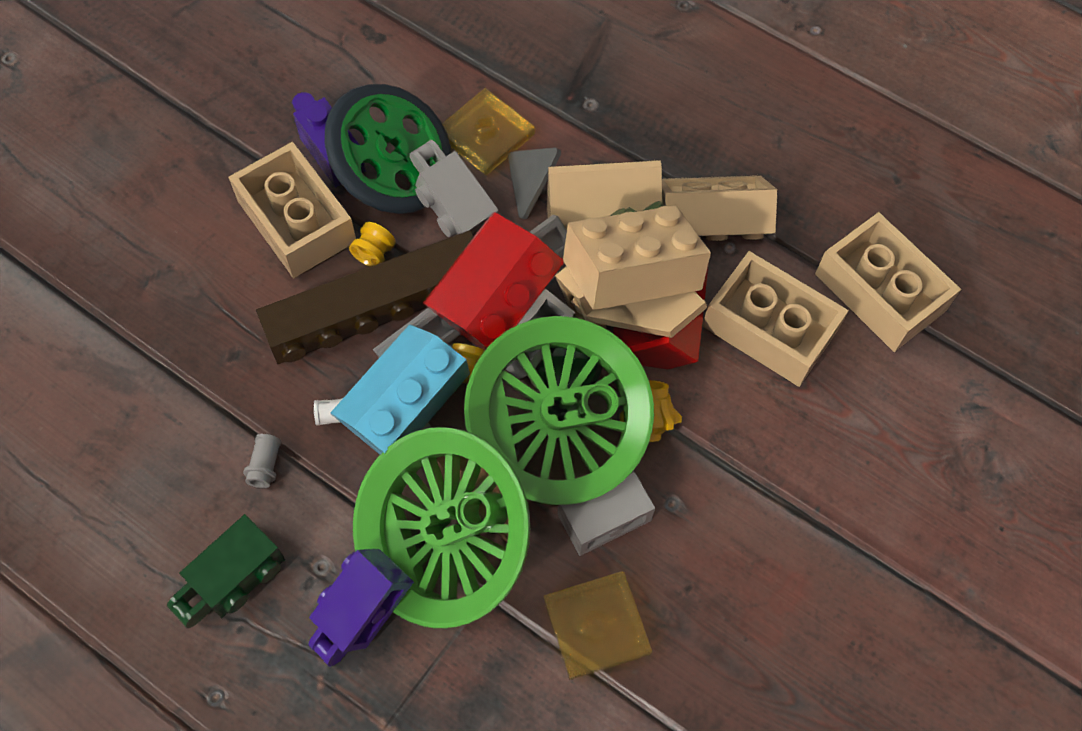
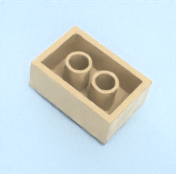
[228,142,356,279]
[563,205,711,310]
[815,212,961,352]
[702,251,849,387]

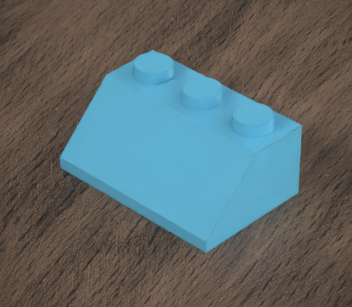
[330,324,470,454]

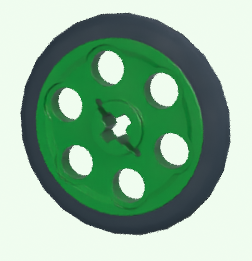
[325,84,452,214]

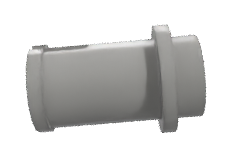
[243,434,281,488]

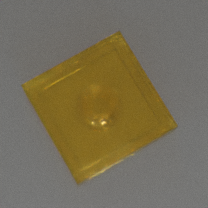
[442,88,535,176]
[543,571,652,681]

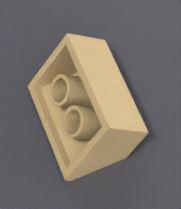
[547,160,662,230]
[662,176,777,241]

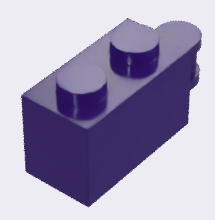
[292,92,366,188]
[308,549,414,667]

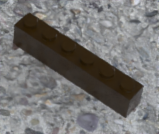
[256,230,474,364]

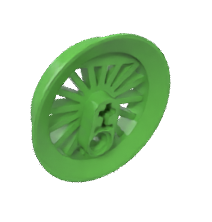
[464,316,654,505]
[353,427,530,628]

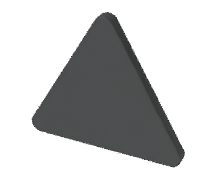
[508,148,561,219]

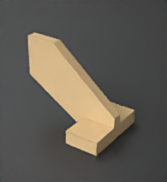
[555,266,707,338]

